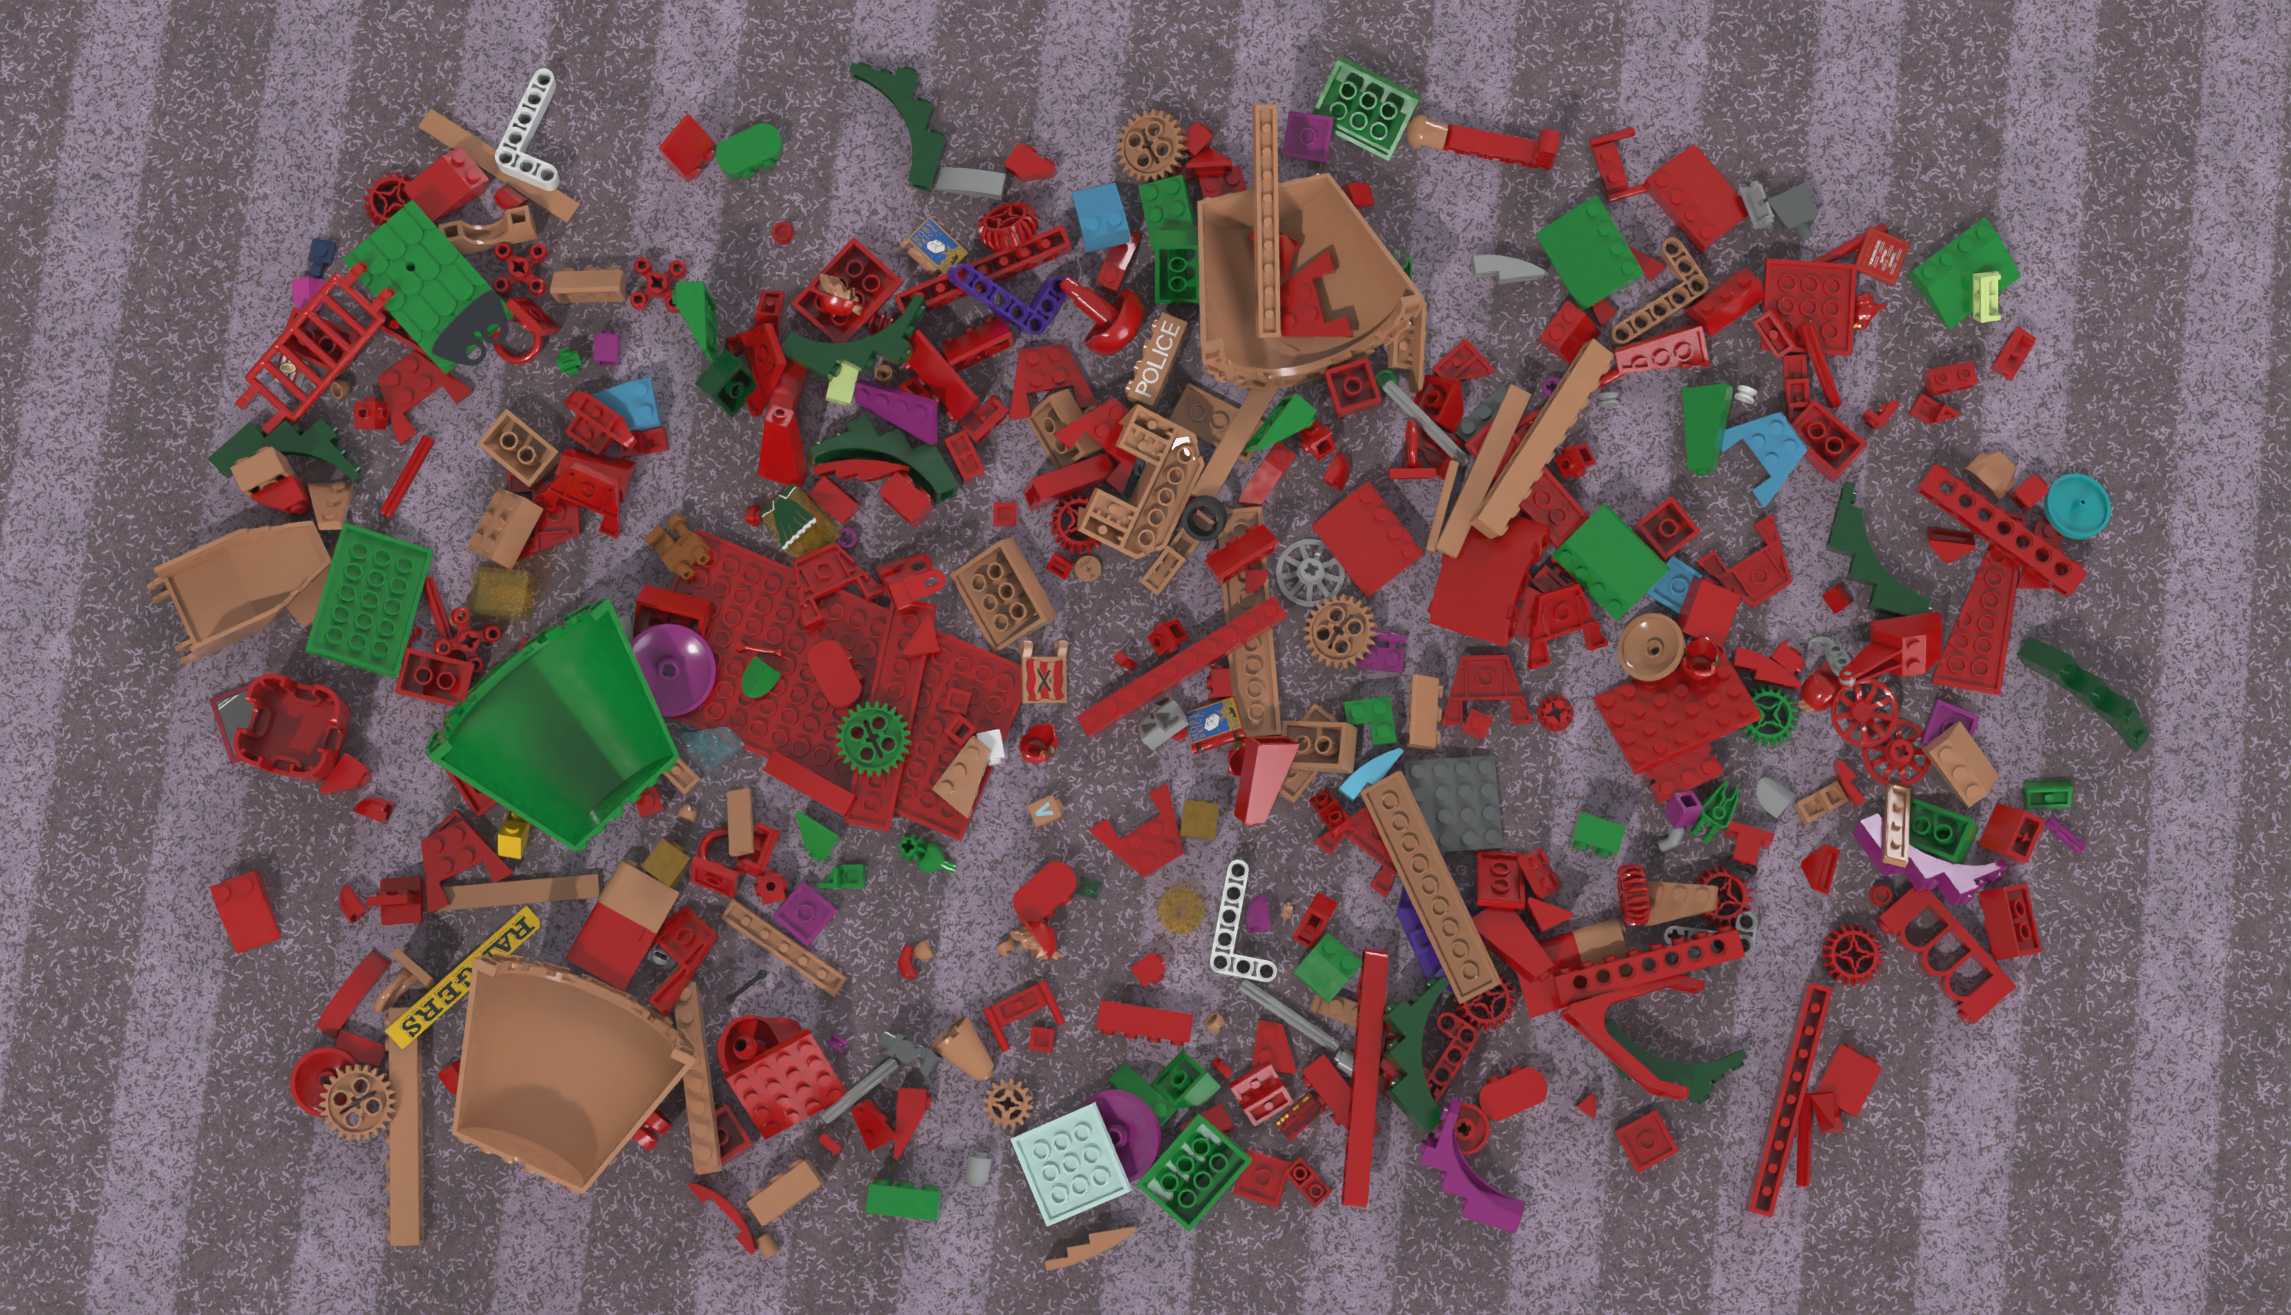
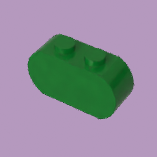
[716,123,784,179]

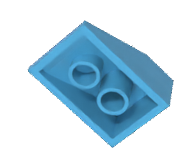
[1071,183,1131,253]
[591,378,663,432]

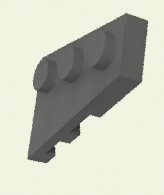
[1455,385,1507,444]

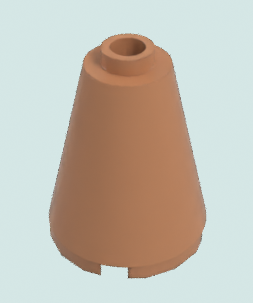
[931,1016,994,1081]

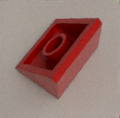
[1525,897,1574,934]

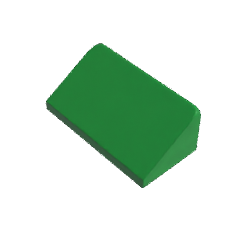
[2023,780,2073,809]

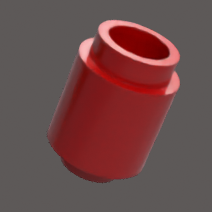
[493,185,528,211]

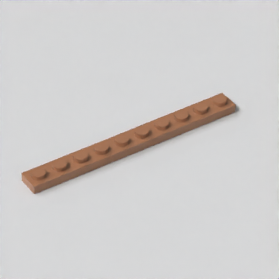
[1252,104,1281,338]

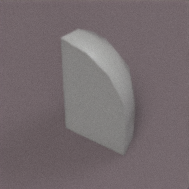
[1756,777,1796,818]

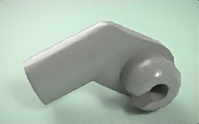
[1656,824,1685,853]

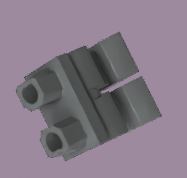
[878,1031,942,1079]

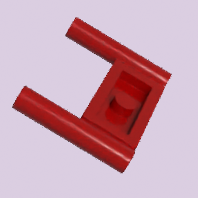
[1589,127,1648,203]
[982,980,1066,1053]

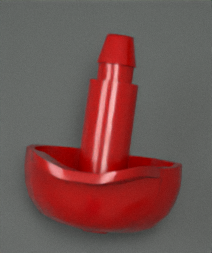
[1059,276,1146,356]
[716,1015,803,1079]

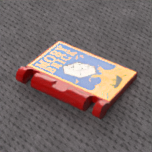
[1185,696,1246,755]

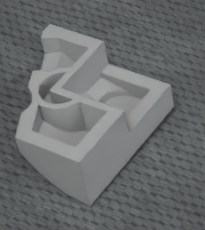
[1138,689,1189,750]

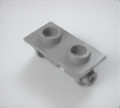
[1739,181,1775,229]

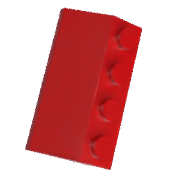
[903,329,980,424]

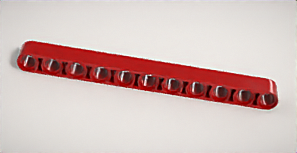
[1341,948,1388,1208]

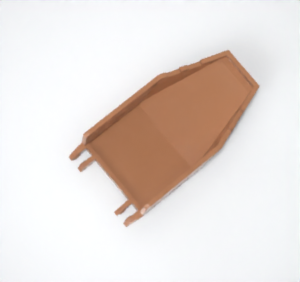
[147,520,331,664]

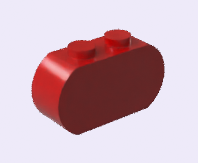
[807,640,864,709]
[1013,862,1077,923]
[1477,1065,1547,1121]

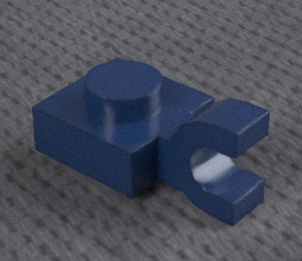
[308,238,337,279]

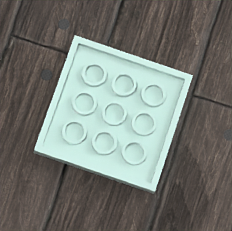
[1010,1103,1132,1227]

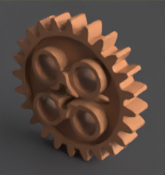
[1116,109,1188,183]
[1303,594,1379,670]
[319,1064,398,1141]

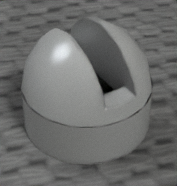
[652,946,671,965]

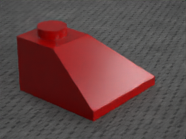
[1406,374,1464,434]

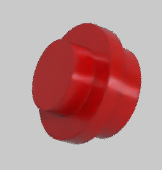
[771,222,794,245]
[745,504,764,527]
[1869,884,1893,907]

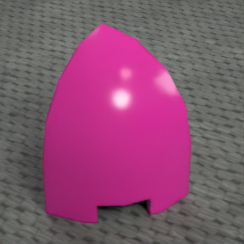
[291,277,325,312]

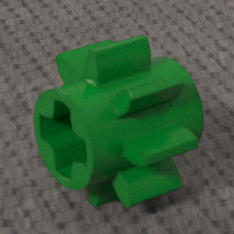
[555,346,583,376]
[896,833,926,864]

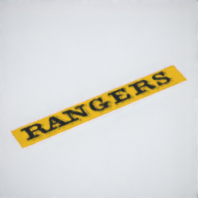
[385,905,540,1050]

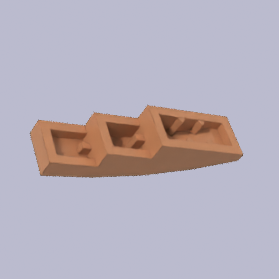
[1140,509,1216,596]
[1045,1226,1136,1271]

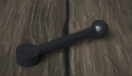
[726,970,767,1003]

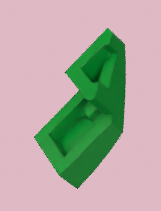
[818,864,866,888]

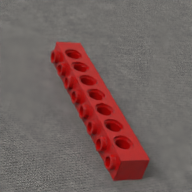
[894,225,1072,315]
[1914,464,2088,598]
[1552,925,1745,1004]

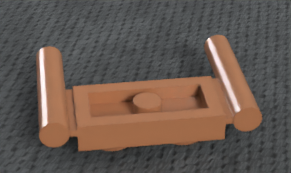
[1309,989,1391,1028]

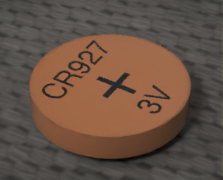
[1075,556,1101,582]

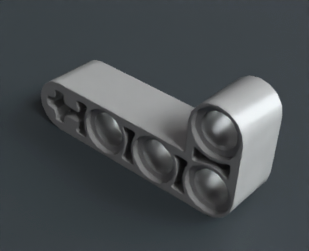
[1661,912,1757,956]

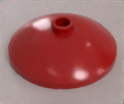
[290,1047,363,1117]

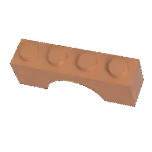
[439,205,537,255]

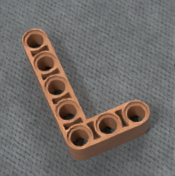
[1610,237,1708,348]

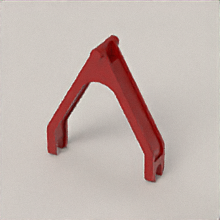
[1560,974,1705,1101]

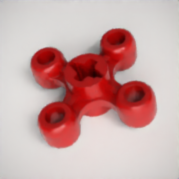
[492,242,549,297]
[630,257,688,314]
[432,607,501,674]

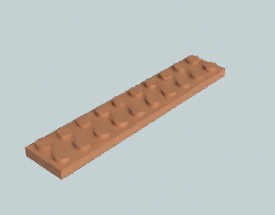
[1216,506,1282,739]
[1360,771,1502,1004]

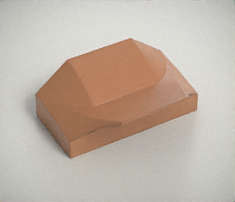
[1964,450,2017,502]

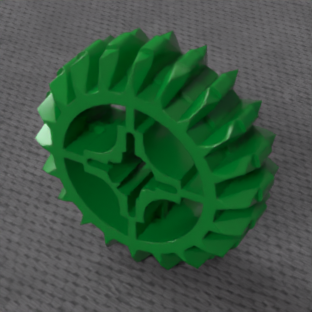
[1739,685,1799,748]

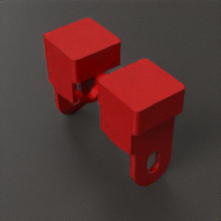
[875,553,946,610]

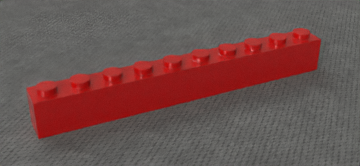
[1076,595,1288,739]
[1744,982,1833,1218]

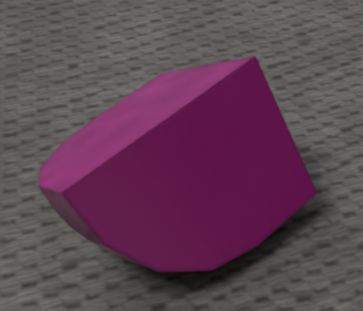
[1245,894,1271,933]

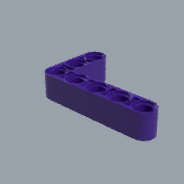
[947,264,1066,335]

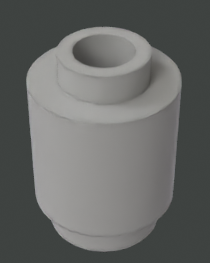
[1332,1048,1354,1078]
[965,1151,992,1187]

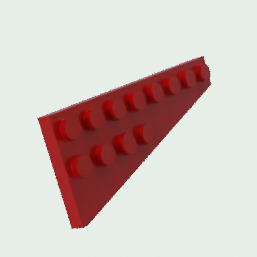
[1931,511,2027,696]

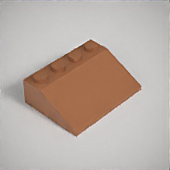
[950,538,1059,654]

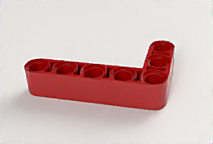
[1443,125,1561,171]

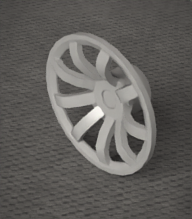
[1276,539,1345,607]

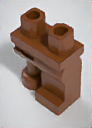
[644,513,710,580]

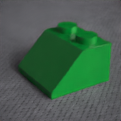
[1293,933,1363,1004]

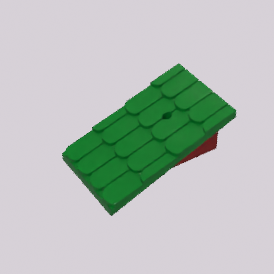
[342,200,514,374]

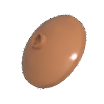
[1617,613,1685,681]

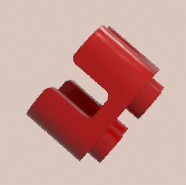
[233,673,351,783]

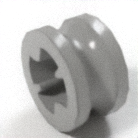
[1598,392,1619,407]

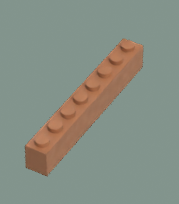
[674,982,723,1175]

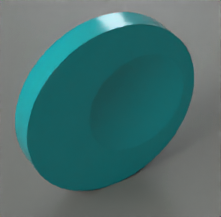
[2044,473,2111,540]

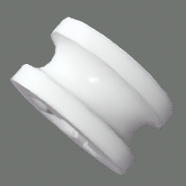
[1734,385,1758,404]

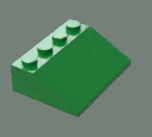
[1312,56,1423,161]
[1535,195,1644,311]
[1907,217,2021,330]
[672,281,718,364]
[1551,503,1670,621]
[1136,1113,1252,1232]

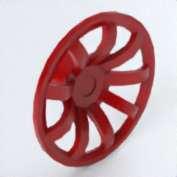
[1831,678,1899,747]
[1862,719,1931,787]

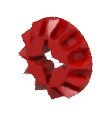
[1537,695,1574,732]

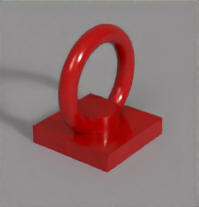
[491,297,561,365]
[1387,419,1436,480]
[691,828,745,899]

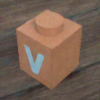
[1027,795,1065,828]

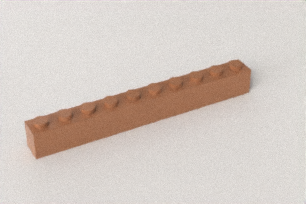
[1469,339,1614,539]
[385,1007,424,1246]

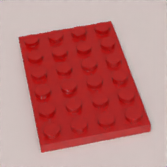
[1593,647,1761,776]

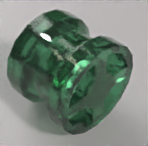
[1075,876,1103,900]

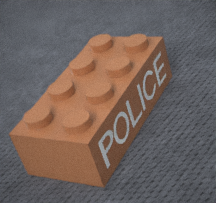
[1125,312,1188,412]

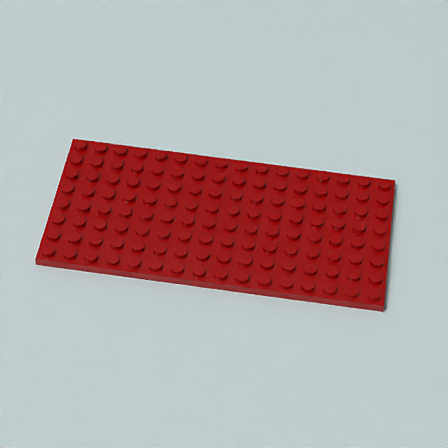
[669,528,1022,841]

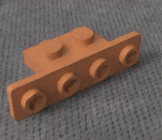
[1388,302,1428,394]

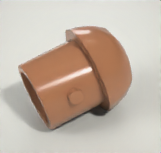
[1406,115,1448,150]

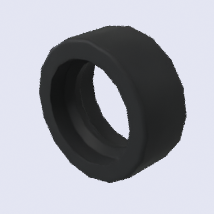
[1181,495,1228,542]

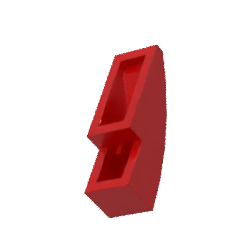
[1731,647,1802,691]

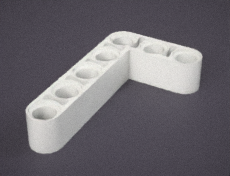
[495,68,560,191]
[1210,860,1277,982]

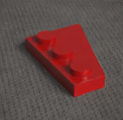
[2016,520,2063,589]

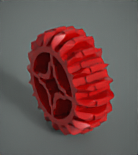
[363,171,414,227]
[977,201,1039,251]
[1049,493,1100,555]
[1616,863,1650,926]
[1692,865,1753,928]
[1820,923,1885,987]
[1453,973,1517,1031]

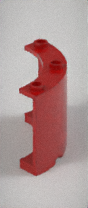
[1428,515,1551,647]

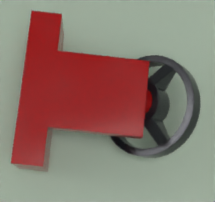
[1723,821,1775,879]

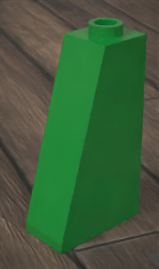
[1682,383,1733,476]

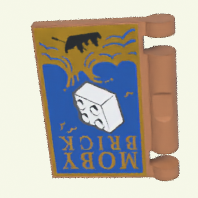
[900,217,969,276]

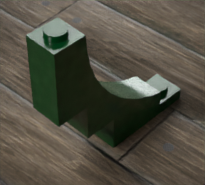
[1825,481,1932,617]

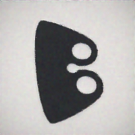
[432,290,508,366]

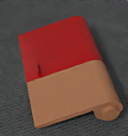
[565,858,680,992]
[1515,917,1631,1018]

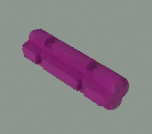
[2044,816,2086,854]

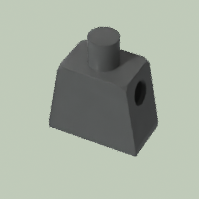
[1766,182,1817,241]

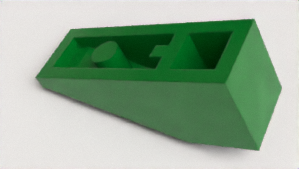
[1109,1063,1177,1127]

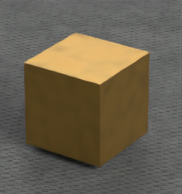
[1180,799,1219,842]
[641,838,693,889]

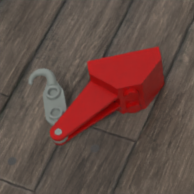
[1807,612,1942,688]

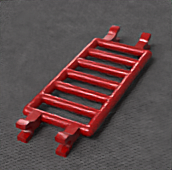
[234,261,396,435]

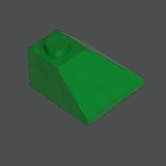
[796,810,842,863]
[1151,1050,1221,1109]

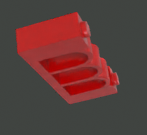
[1875,885,2017,1024]

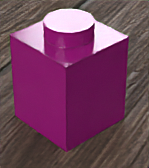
[594,330,621,366]
[1663,790,1703,829]

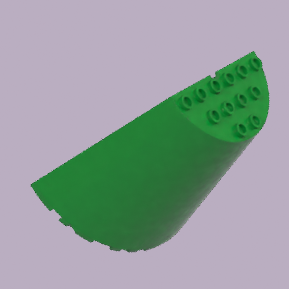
[425,598,680,852]

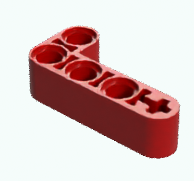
[1426,1012,1478,1103]

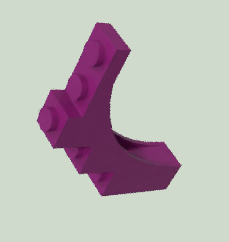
[1852,814,2009,907]
[1418,1098,1525,1233]

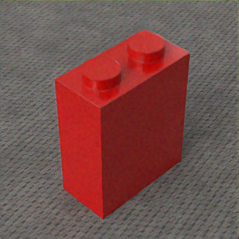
[1676,576,1741,648]
[1811,1043,1883,1117]

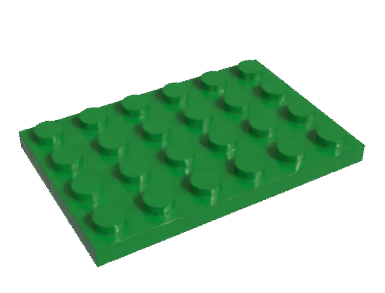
[304,522,433,679]

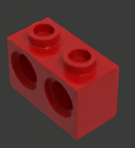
[1922,361,1978,397]

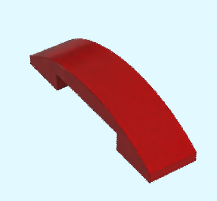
[316,950,392,1039]
[687,1182,757,1255]

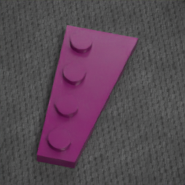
[855,379,937,445]

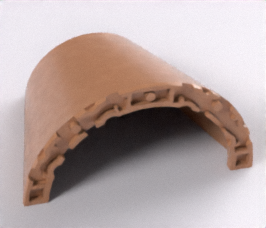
[1197,173,1425,389]
[452,954,698,1194]

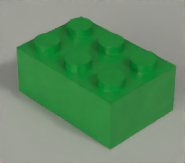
[1138,175,1198,254]
[1155,230,1199,304]
[866,1179,943,1221]

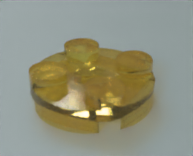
[1158,887,1204,934]

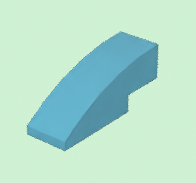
[1338,748,1403,802]

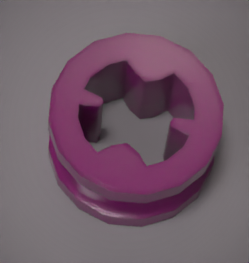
[1542,377,1560,399]
[837,528,858,550]
[826,1033,849,1053]

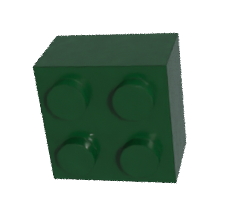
[695,349,757,418]

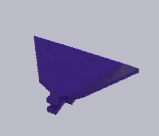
[1396,885,1489,992]

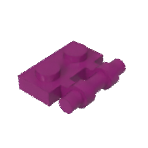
[1356,629,1406,674]

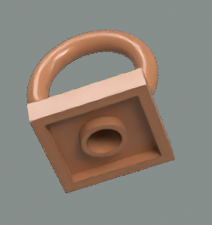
[373,948,437,1013]

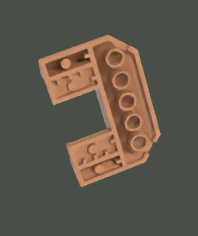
[1077,404,1205,559]

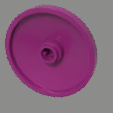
[630,623,716,717]
[1077,1089,1161,1183]

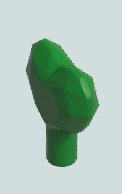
[917,843,957,873]

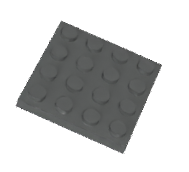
[1402,755,1503,853]

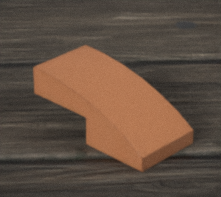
[1793,781,1849,825]

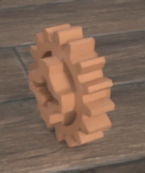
[983,1078,1033,1129]

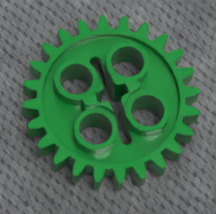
[835,701,912,777]

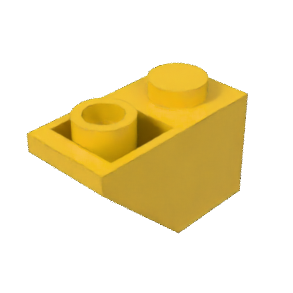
[498,809,531,859]

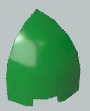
[741,656,782,698]

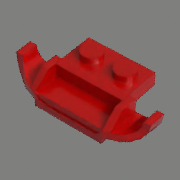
[563,391,637,458]

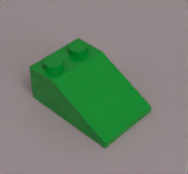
[1243,393,1317,453]
[1909,797,1979,865]

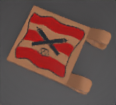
[1019,640,1068,703]

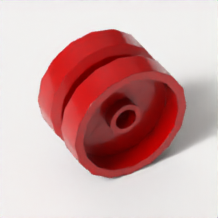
[1439,1103,1490,1155]
[631,1108,673,1151]

